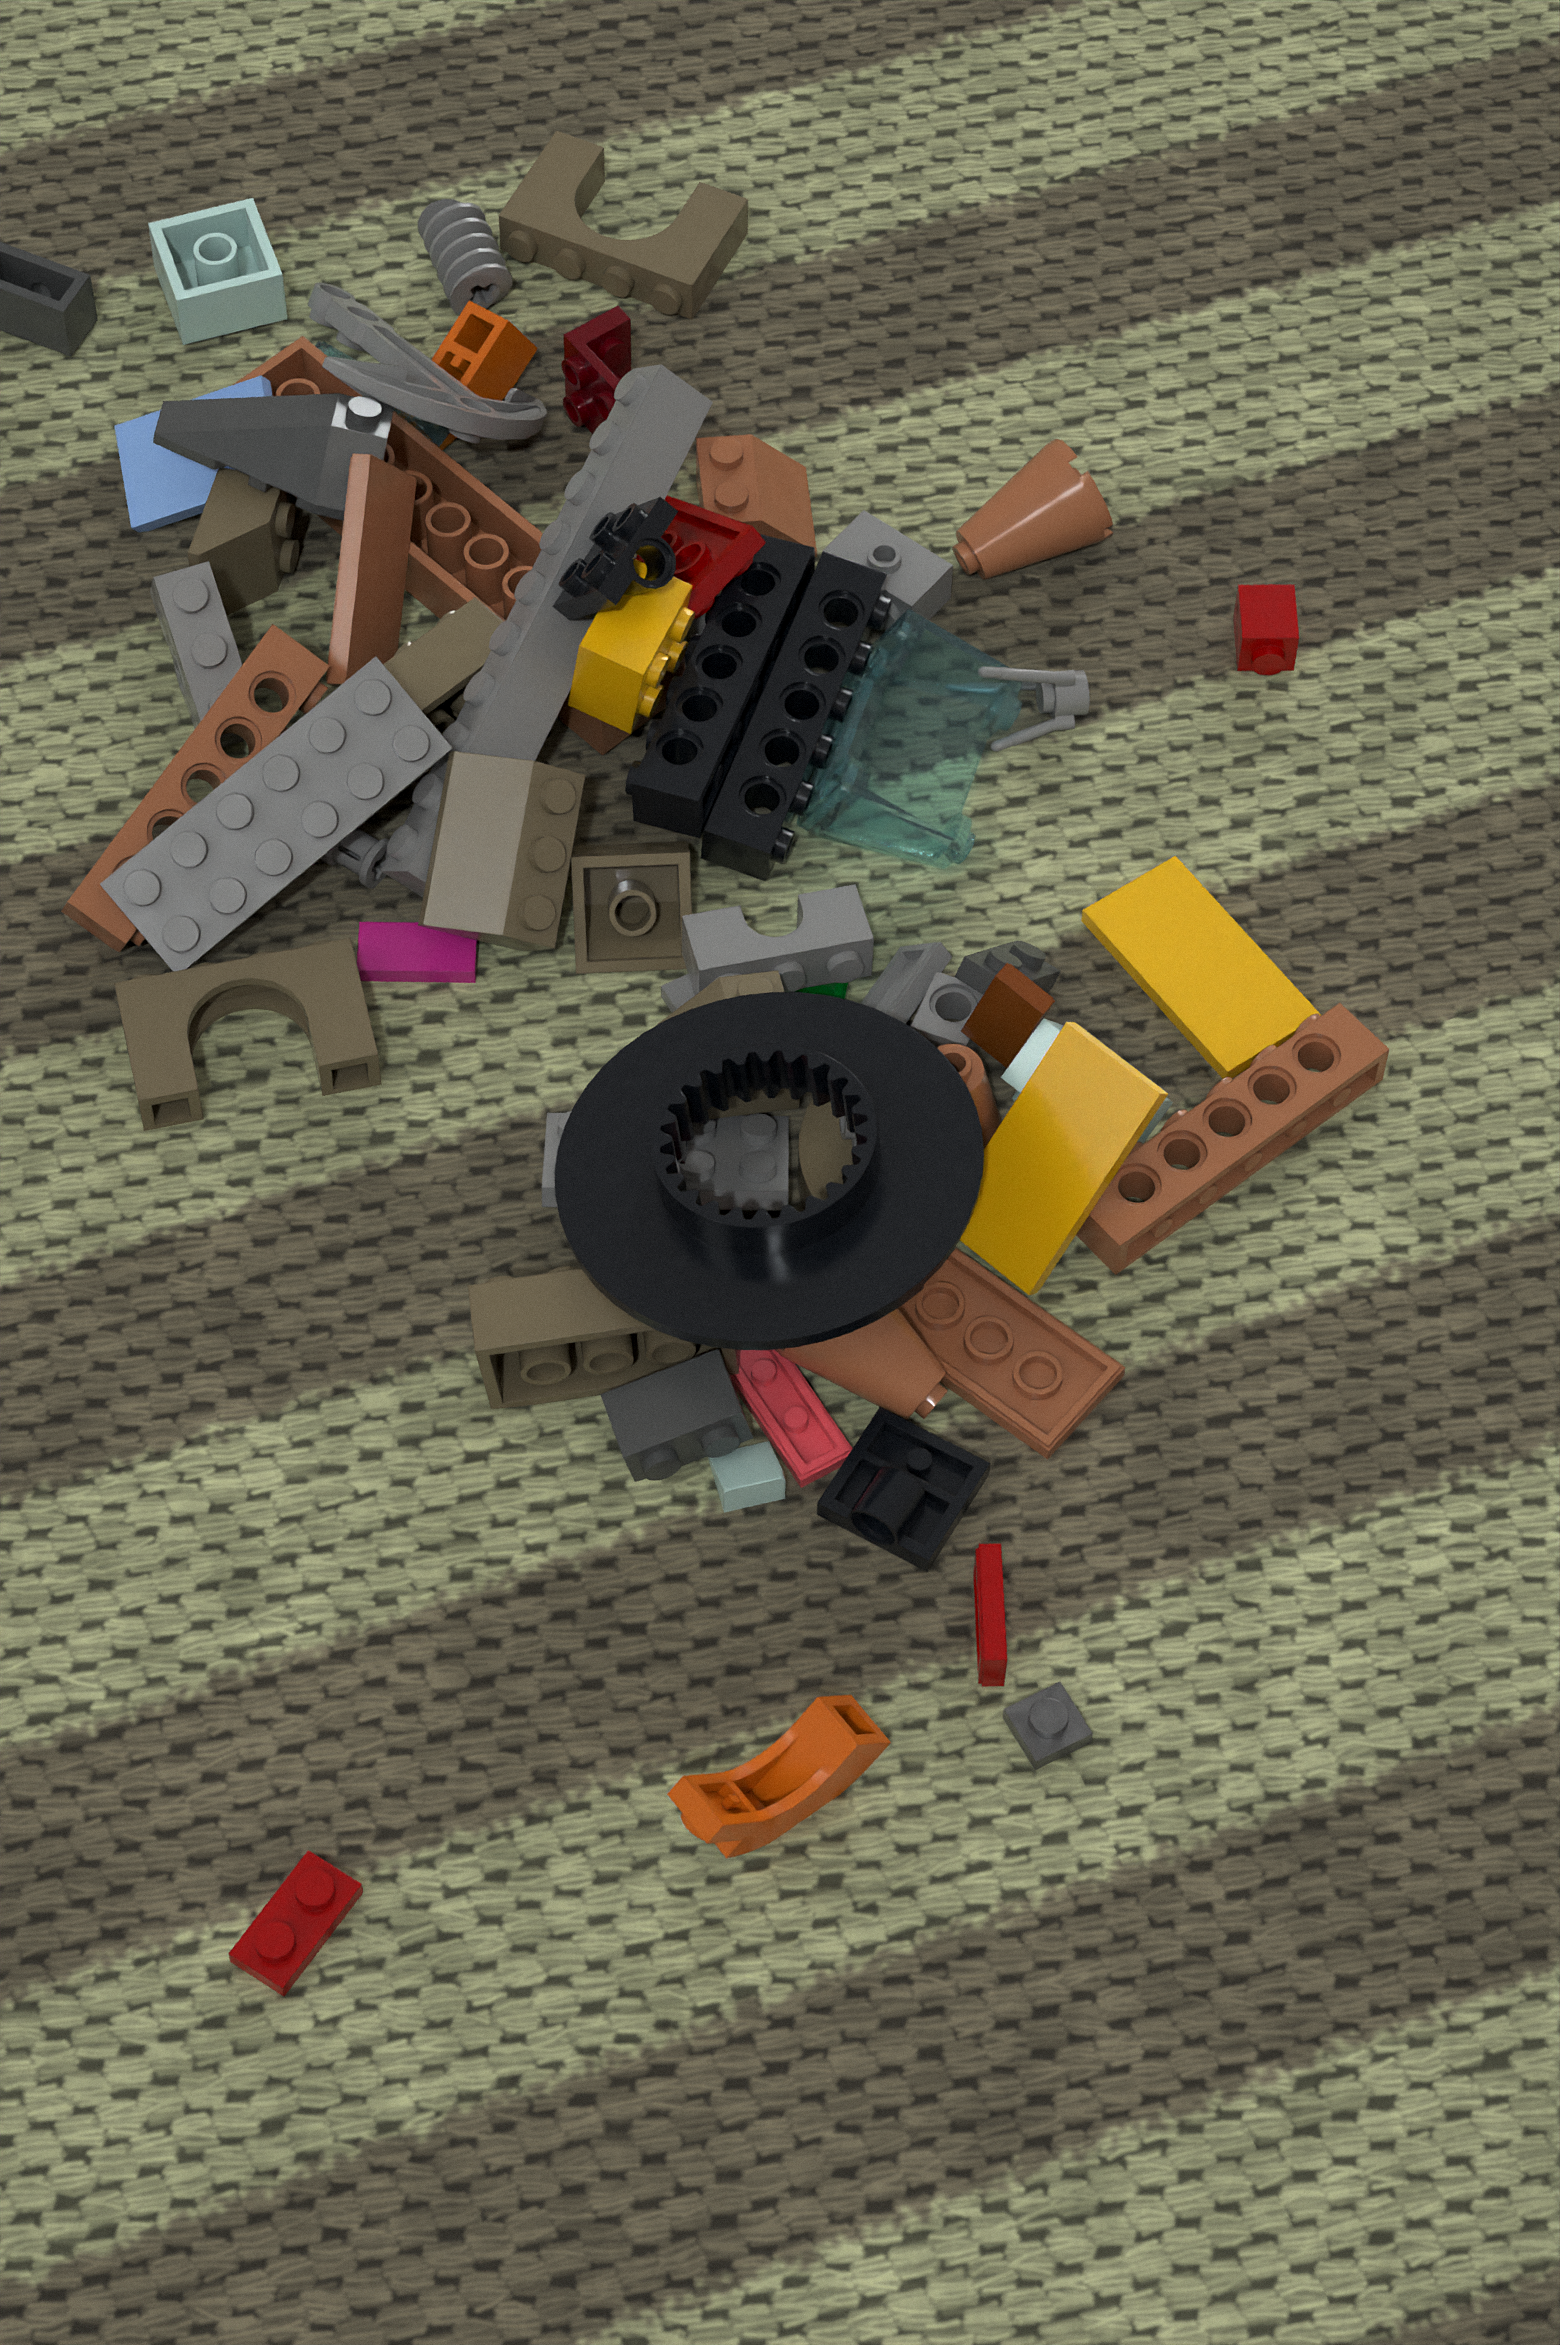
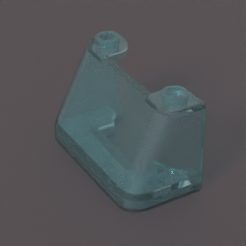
[797,608,1022,869]

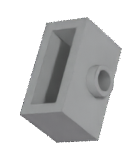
[822,510,953,639]

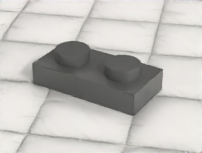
[955,941,1061,995]

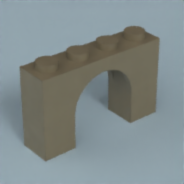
[499,130,748,320]
[114,938,382,1131]

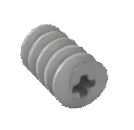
[417,199,512,315]

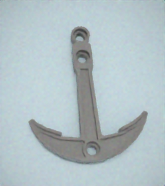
[308,282,547,443]

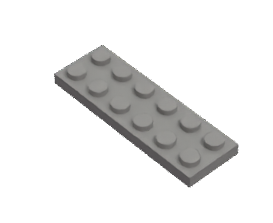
[100,656,453,972]

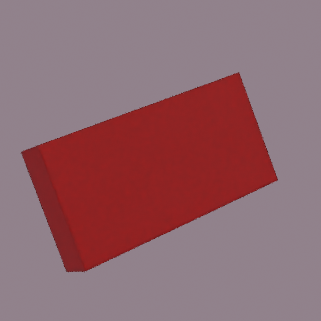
[973,1544,1007,1687]

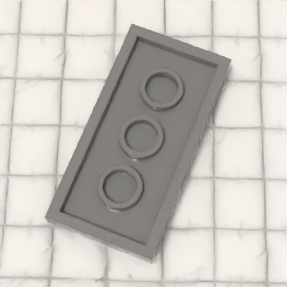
[542,1111,789,1211]

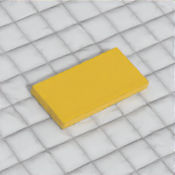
[1081,856,1321,1079]
[960,1022,1168,1295]

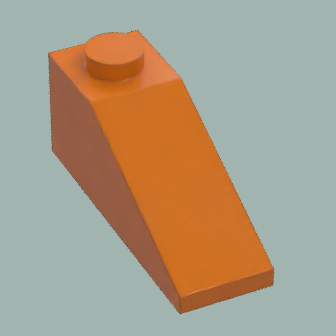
[397,300,538,450]

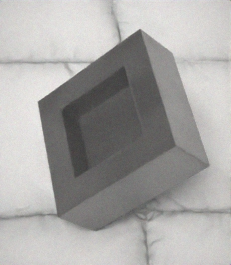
[1003,1682,1093,1770]

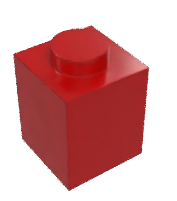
[1233,584,1299,675]

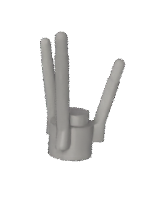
[947,666,1090,752]

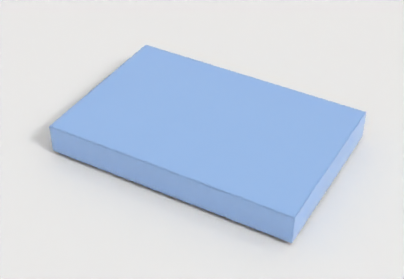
[114,375,273,533]

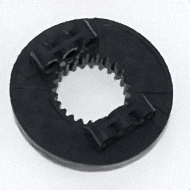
[555,992,984,1350]

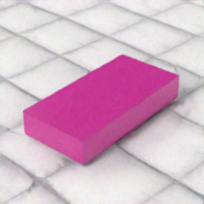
[357,922,478,983]

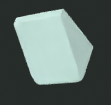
[708,1441,786,1512]

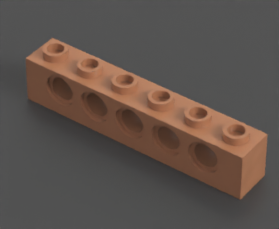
[61,624,330,953]
[1076,1003,1389,1275]

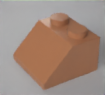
[696,434,817,557]

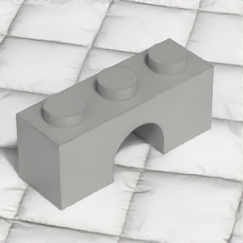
[150,561,245,748]
[682,884,874,995]

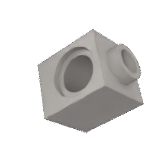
[910,971,983,1052]

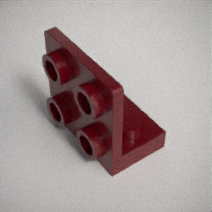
[561,306,631,434]

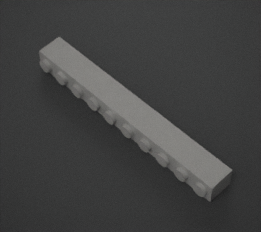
[381,364,713,897]

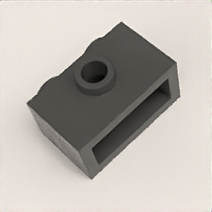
[0,242,98,356]
[600,1349,753,1482]

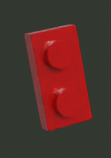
[228,1850,363,1996]

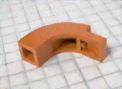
[667,1695,891,1858]

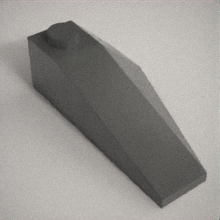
[153,393,394,520]

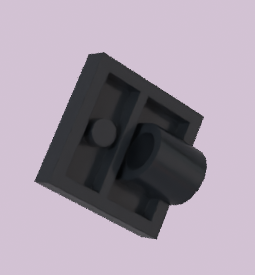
[552,497,678,621]
[817,1407,990,1572]

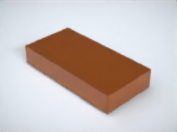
[961,962,1055,1068]

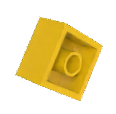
[568,558,695,734]

